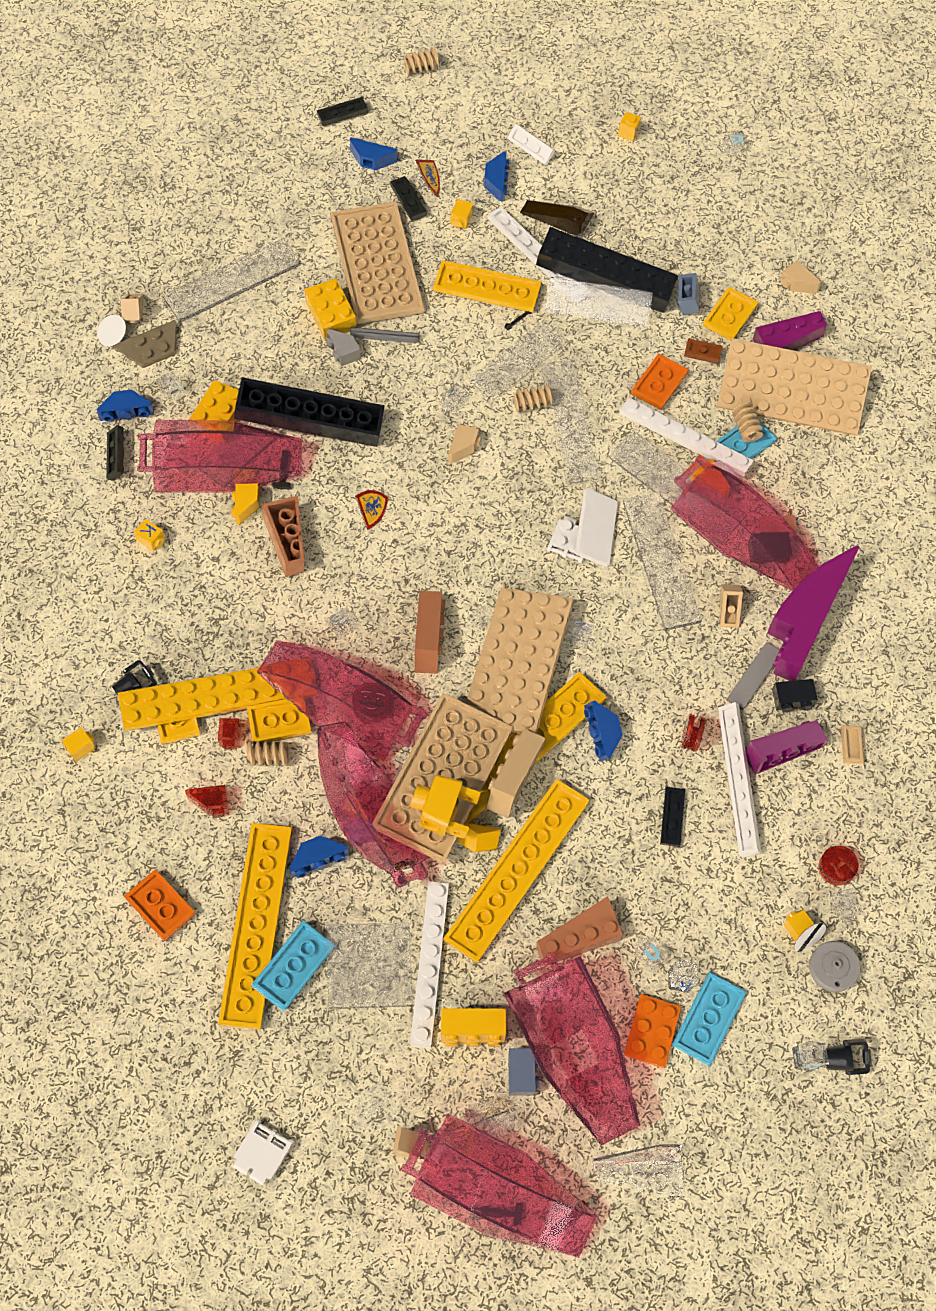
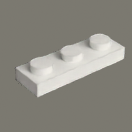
[507,124,555,165]

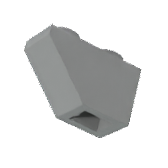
[326,329,361,366]

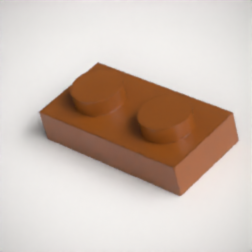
[684,338,722,364]

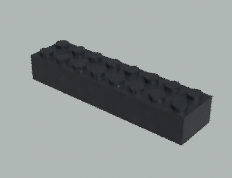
[536,227,679,313]
[234,377,385,447]

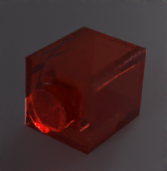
[218,718,241,750]

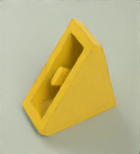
[457,822,500,853]

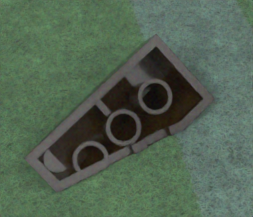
[520,200,594,238]

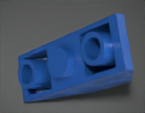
[349,137,398,170]
[484,152,509,202]
[97,389,154,422]
[584,701,623,762]
[289,836,349,878]

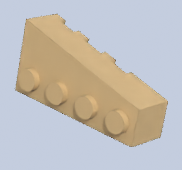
[486,729,545,818]

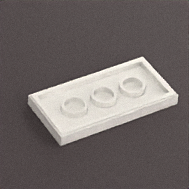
[575,488,618,567]

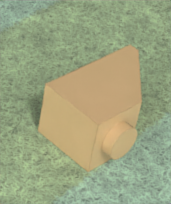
[780,260,821,294]
[121,294,144,323]
[448,424,481,464]
[719,584,743,628]
[393,1126,427,1160]

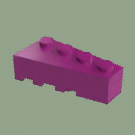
[753,311,827,351]
[746,720,828,775]

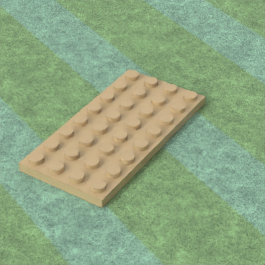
[330,201,424,324]
[717,338,872,436]
[466,588,574,734]
[371,693,513,864]

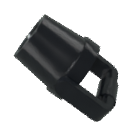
[112,660,157,695]
[824,1039,872,1075]

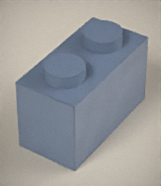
[678,273,700,315]
[508,1048,539,1096]

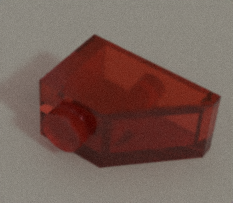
[185,785,229,818]

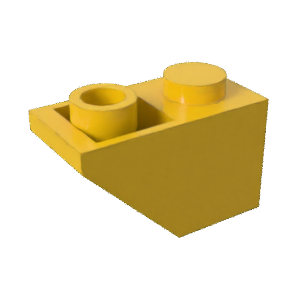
[232,483,260,524]

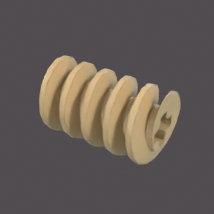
[404,48,439,75]
[513,385,552,412]
[732,401,763,443]
[247,741,288,766]

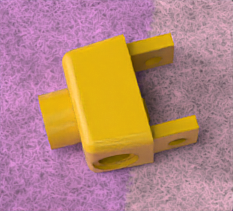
[410,775,481,839]

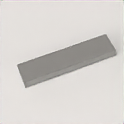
[726,642,779,711]

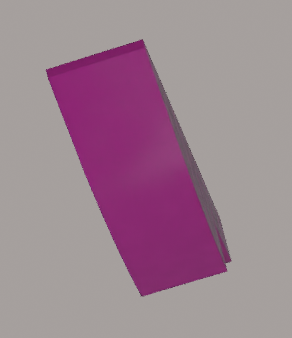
[767,545,859,681]

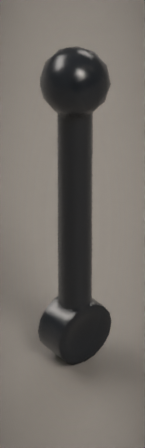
[505,311,532,330]

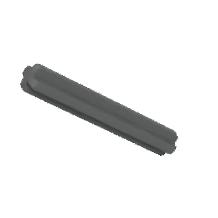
[350,327,419,343]

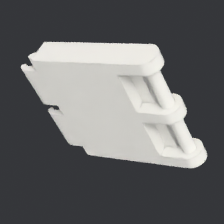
[547,516,584,563]
[233,1119,294,1185]

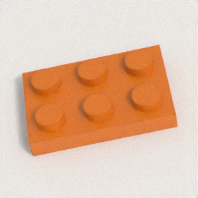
[631,353,689,410]
[124,869,196,942]
[623,994,681,1068]

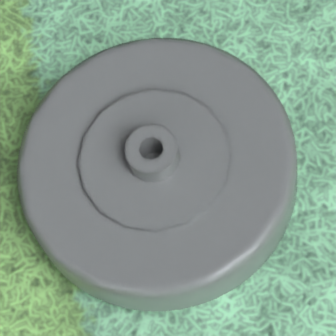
[809,941,861,992]

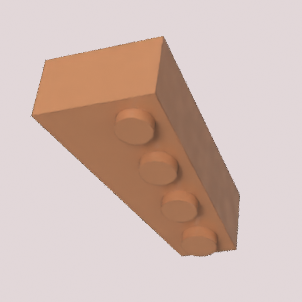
[262,496,304,577]
[415,590,446,674]
[536,896,623,967]

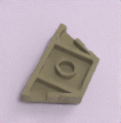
[113,320,177,368]

